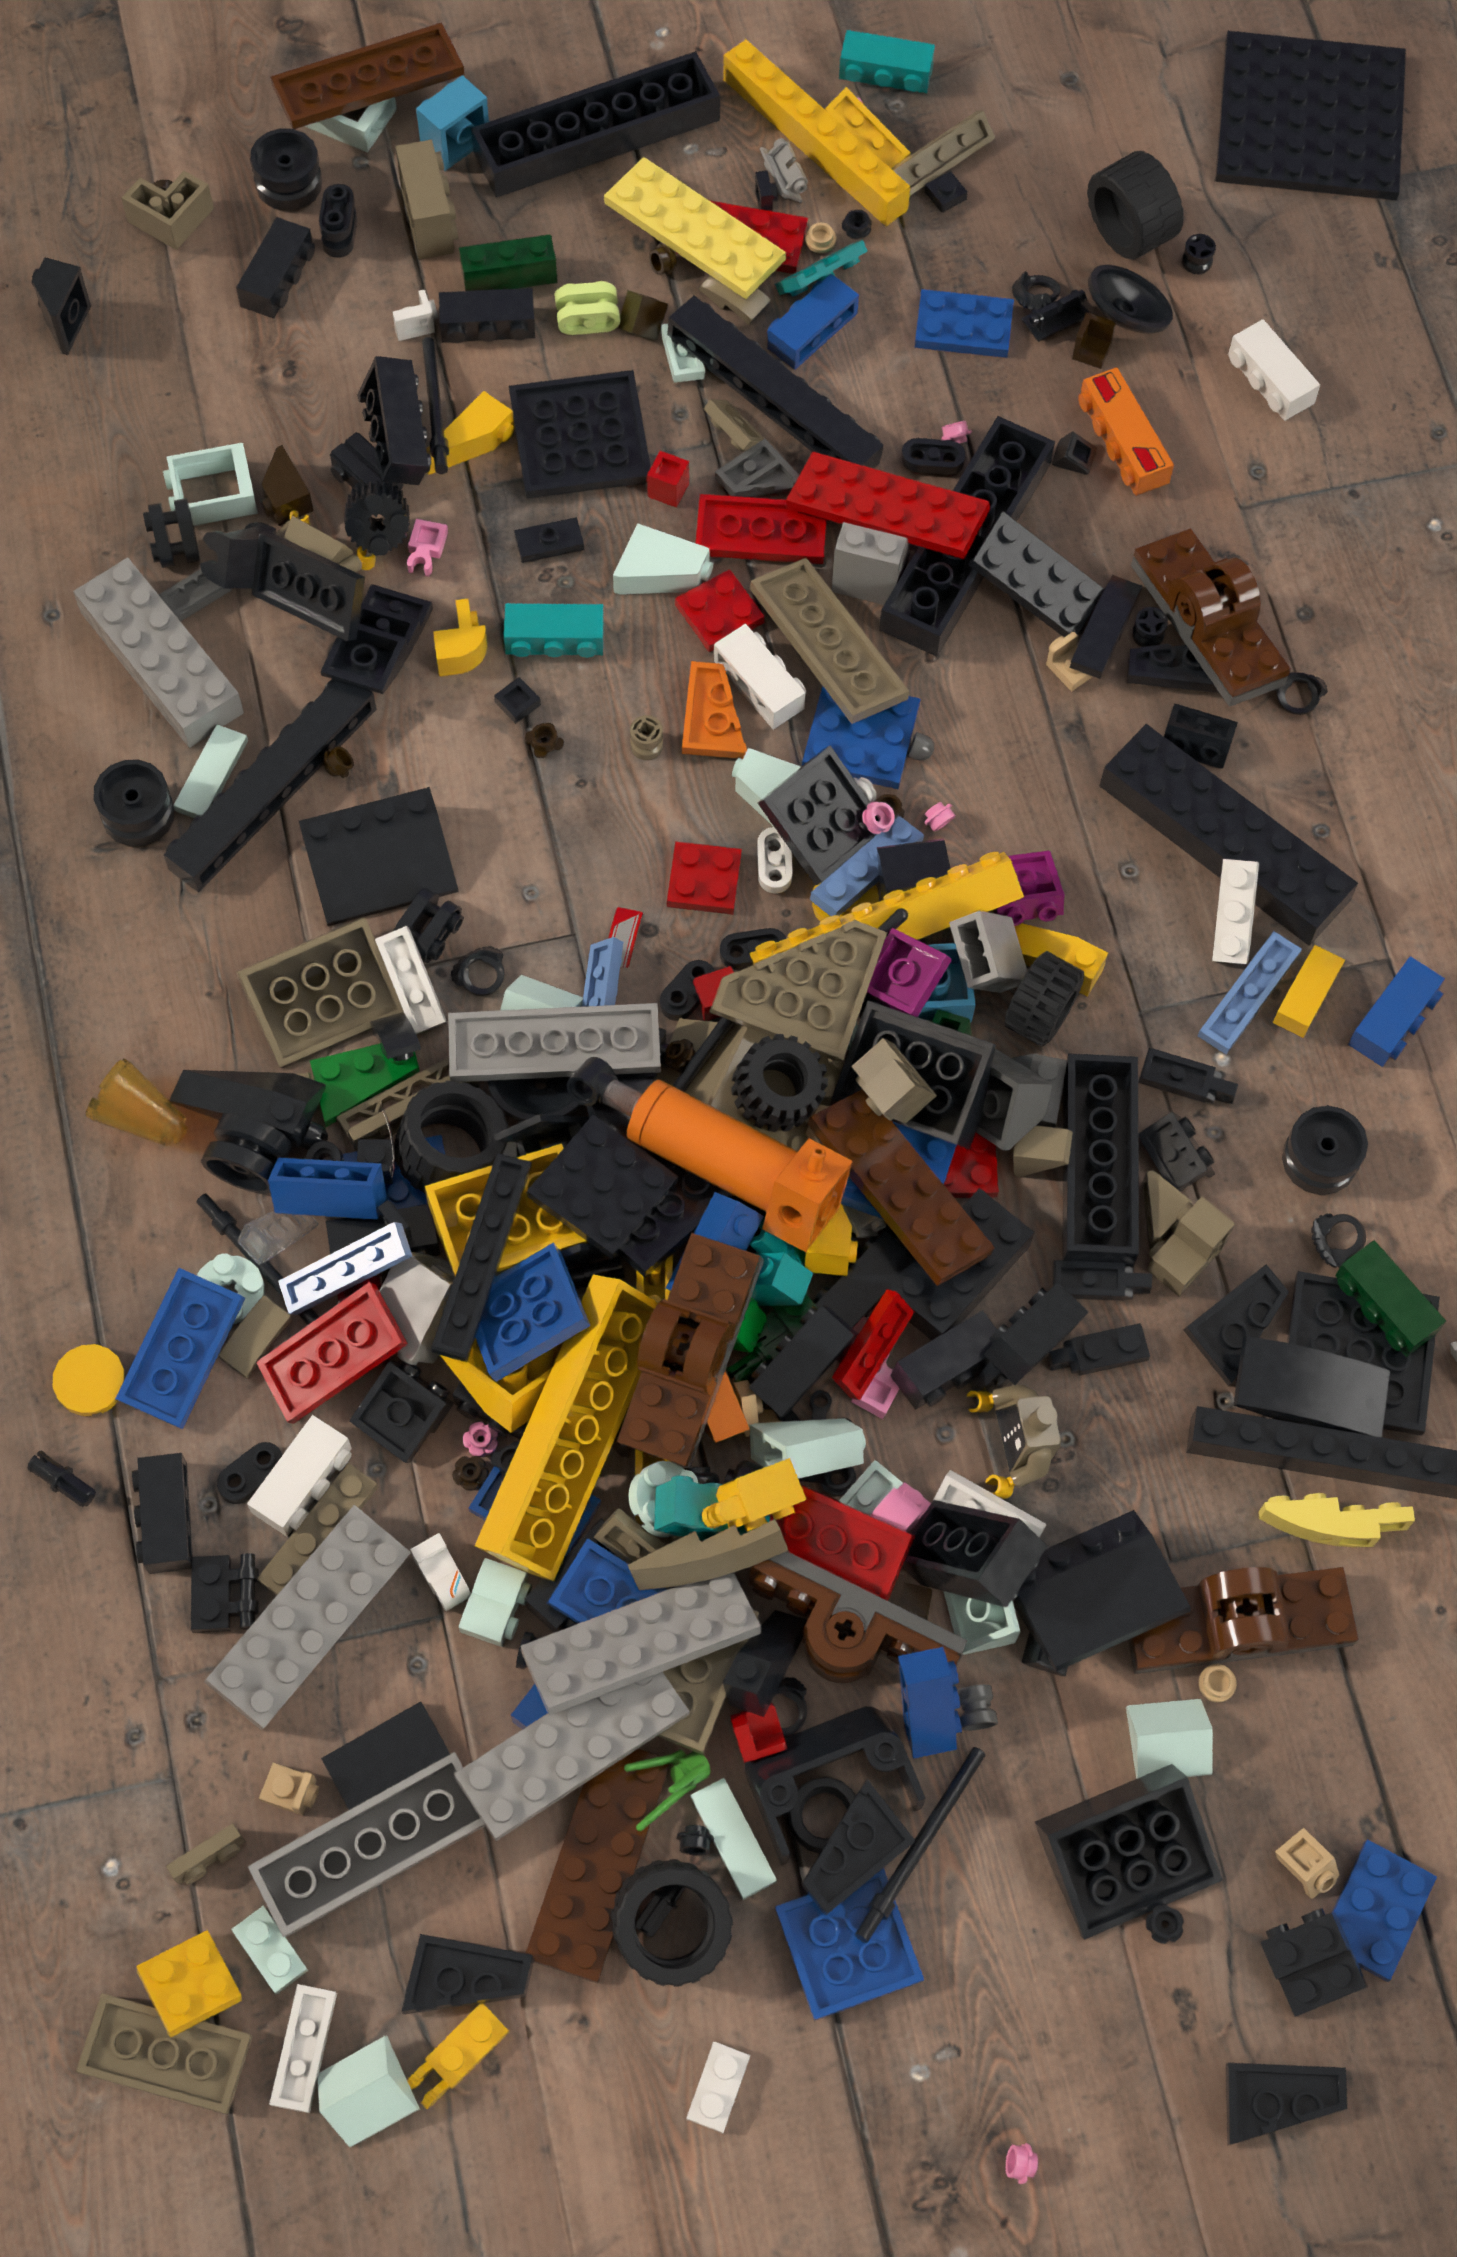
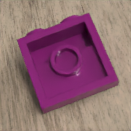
[993,850,1065,926]
[866,928,952,1017]

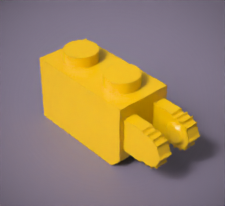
[701,1458,807,1532]

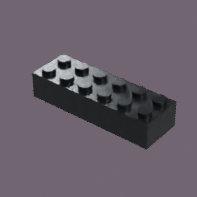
[1062,1053,1139,1267]

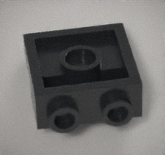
[349,1361,454,1463]
[1260,1908,1368,2017]

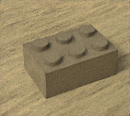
[395,139,459,260]

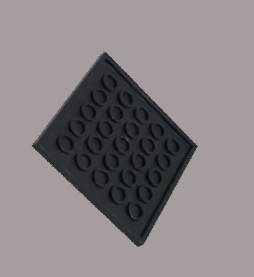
[1215,30,1406,201]

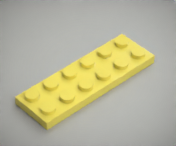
[604,157,786,299]

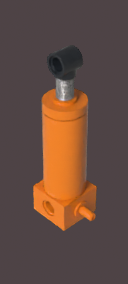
[567,1057,853,1252]

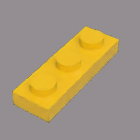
[825,87,911,168]

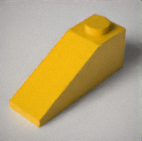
[426,391,514,475]
[1014,923,1108,997]
[805,1204,858,1276]

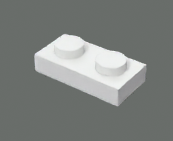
[686,2042,750,2133]

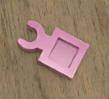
[407,519,448,577]
[851,1353,900,1419]

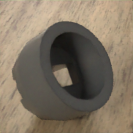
[908,732,934,761]

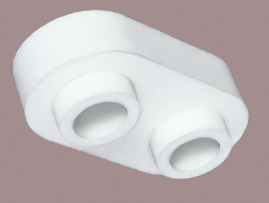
[757,827,792,894]

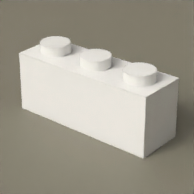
[1228,319,1320,421]
[714,624,806,730]
[247,1415,352,1537]

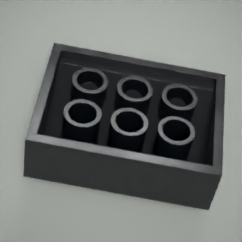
[299,787,459,926]
[832,1001,996,1149]
[1012,1510,1191,1672]
[1035,1764,1223,1940]

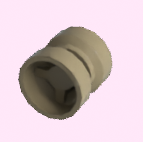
[630,715,663,760]

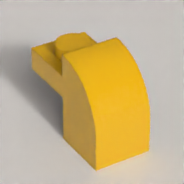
[433,599,488,677]

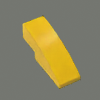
[1273,945,1345,1038]

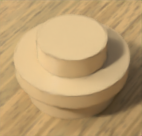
[805,223,836,253]
[1198,1664,1237,1702]

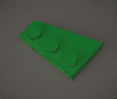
[310,1044,420,1127]

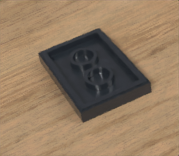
[321,1701,450,1810]

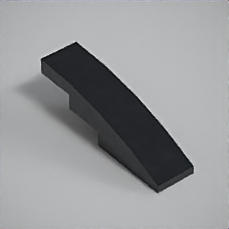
[1070,575,1142,679]

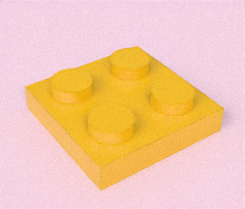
[136,1930,242,2038]

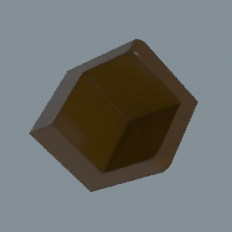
[618,290,668,340]
[1072,312,1116,369]
[888,1574,933,1620]

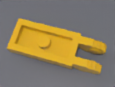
[407,2003,509,2109]

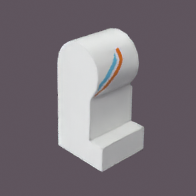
[410,1533,471,1611]

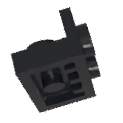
[1164,703,1238,769]
[1138,1112,1215,1191]

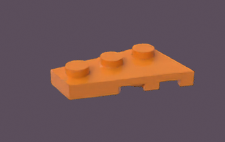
[682,661,747,759]

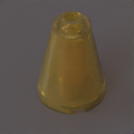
[85,1058,188,1147]

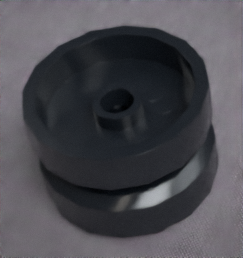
[250,128,322,211]
[93,759,175,847]
[1282,1105,1368,1195]
[201,1113,292,1194]

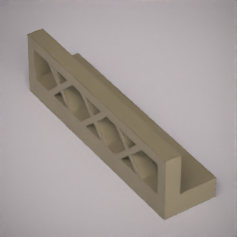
[337,1057,479,1151]

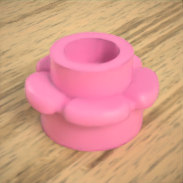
[941,421,972,444]
[862,802,895,835]
[924,802,955,832]
[463,1422,498,1457]
[1006,2143,1038,2184]

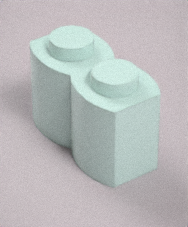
[458,1558,532,1647]

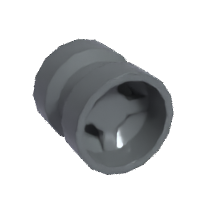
[957,1684,998,1731]

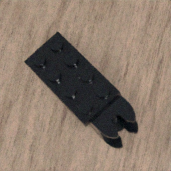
[200,522,365,642]

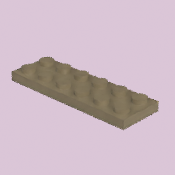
[750,558,909,724]

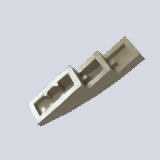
[627,1519,788,1590]

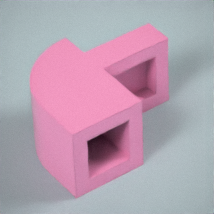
[871,1483,931,1532]

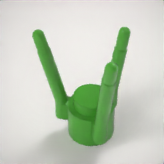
[624,1749,711,1831]

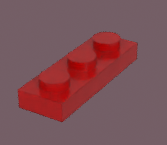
[832,1289,914,1401]

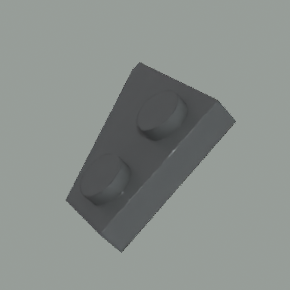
[715,439,799,497]

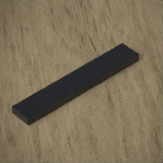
[431,1153,532,1362]

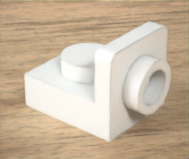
[393,290,438,341]

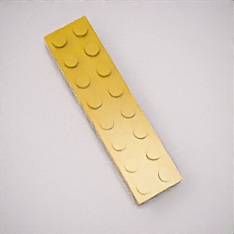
[475,1275,658,1581]

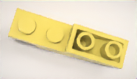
[1259,1493,1415,1547]

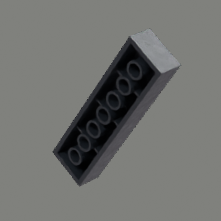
[471,51,720,198]
[879,416,1055,657]
[1099,724,1358,946]

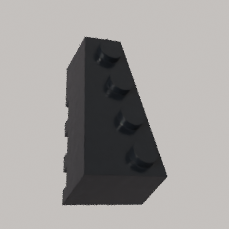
[357,356,431,485]

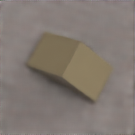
[1013,1126,1073,1177]
[1142,1170,1192,1249]

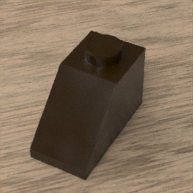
[260,445,314,526]

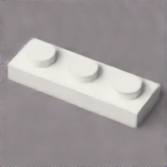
[1212,859,1259,964]
[375,926,447,1035]
[934,1470,1047,1538]
[269,1984,337,2113]

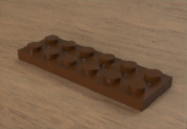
[271,22,465,129]
[807,1089,995,1286]
[525,1749,671,1984]

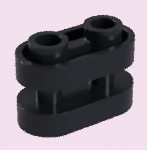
[319,184,357,258]
[143,498,201,568]
[393,888,464,963]

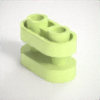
[555,281,620,335]

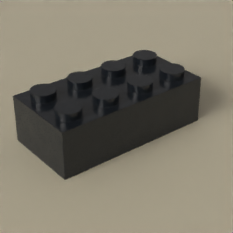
[888,1188,1034,1340]
[902,1500,1047,1608]

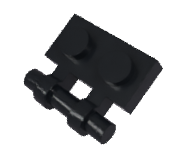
[191,1553,259,1633]

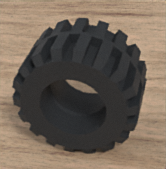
[1005,951,1084,1047]
[731,1034,828,1132]

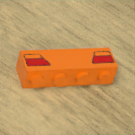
[1078,367,1174,496]

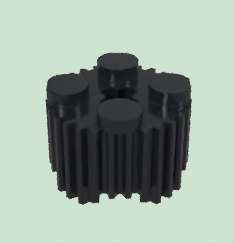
[344,481,410,556]

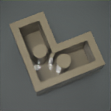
[121,171,214,250]
[852,1038,937,1124]
[1147,1196,1236,1297]

